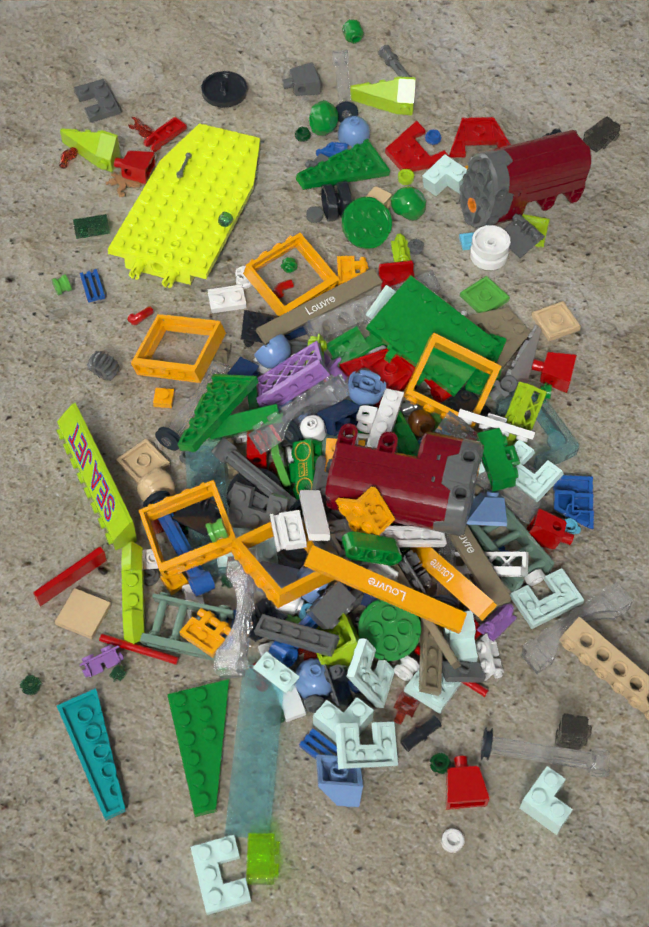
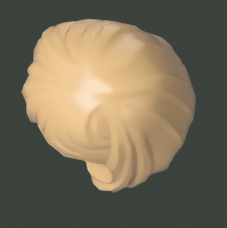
[137,468,176,501]

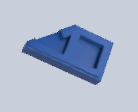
[316,142,348,157]

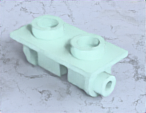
[253,652,300,693]

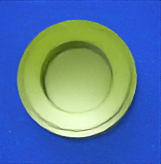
[398,169,414,185]

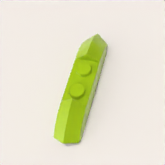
[121,541,145,644]

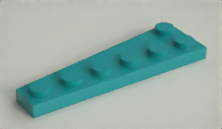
[57,688,126,821]

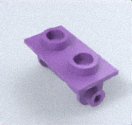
[477,603,517,642]
[79,644,124,678]

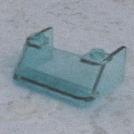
[495,393,579,474]

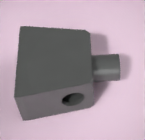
[282,62,320,96]

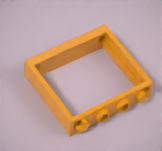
[243,232,340,316]
[131,314,226,383]
[404,333,501,430]
[139,480,237,579]
[231,521,335,608]

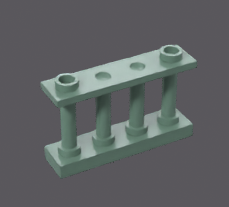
[468,505,554,592]
[140,592,235,663]

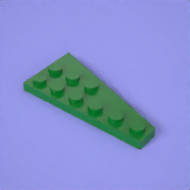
[295,138,390,190]
[177,374,259,452]
[167,679,229,817]

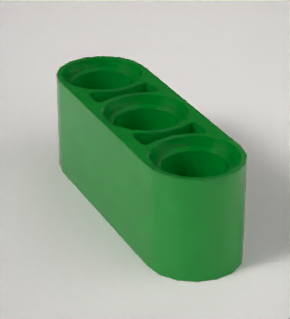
[342,532,402,565]

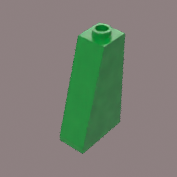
[208,404,281,442]

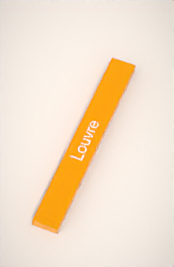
[304,545,467,634]
[400,547,497,621]

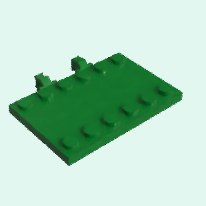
[366,275,498,397]

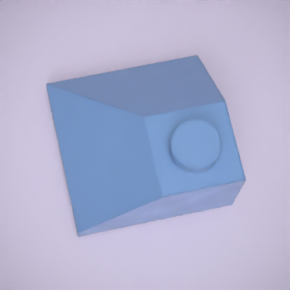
[467,490,507,526]
[316,755,363,807]

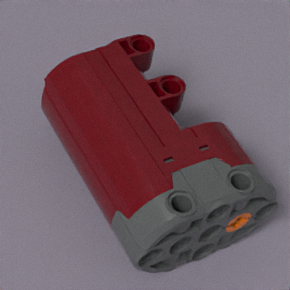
[460,130,592,229]
[325,424,484,536]

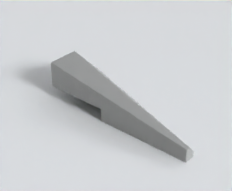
[506,324,541,398]

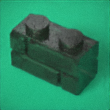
[583,116,621,152]
[555,713,592,753]

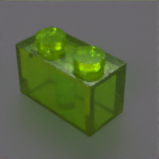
[246,833,280,885]

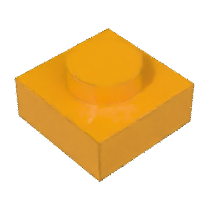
[153,388,175,408]
[160,573,188,595]

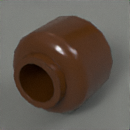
[408,409,435,437]

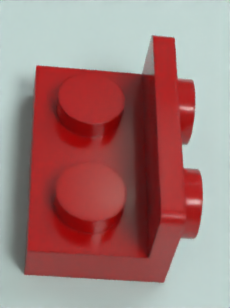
[378,261,415,291]

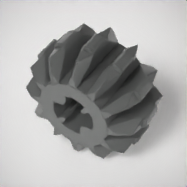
[87,351,120,381]

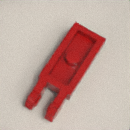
[143,117,187,152]

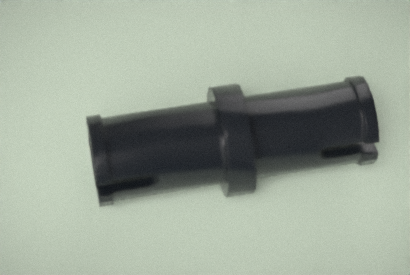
[400,715,442,752]

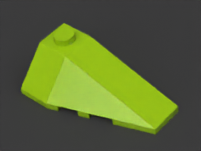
[350,77,416,115]
[60,128,121,172]
[316,613,360,667]

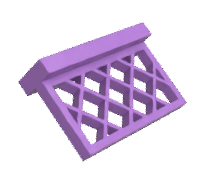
[256,341,330,408]

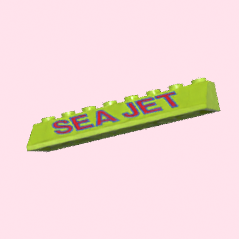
[56,402,137,551]

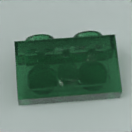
[73,214,110,239]

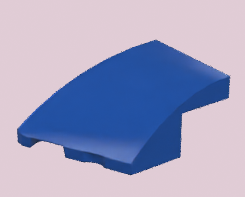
[553,475,594,529]

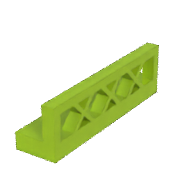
[505,382,547,447]

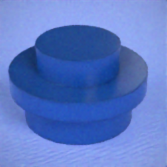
[425,129,441,145]

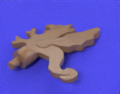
[105,171,146,197]

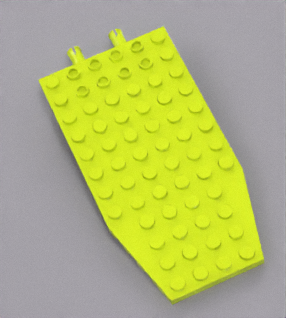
[108,123,260,288]

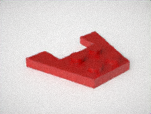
[449,117,511,158]
[385,120,452,172]
[339,348,415,409]

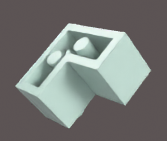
[422,155,467,196]
[443,611,478,662]
[313,697,374,743]
[520,766,573,835]

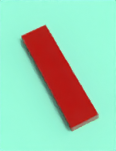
[33,547,107,607]

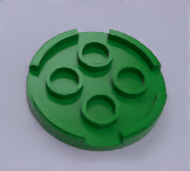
[342,197,392,249]
[358,599,421,661]

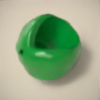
[309,100,338,136]
[390,186,426,221]

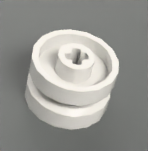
[470,225,510,270]

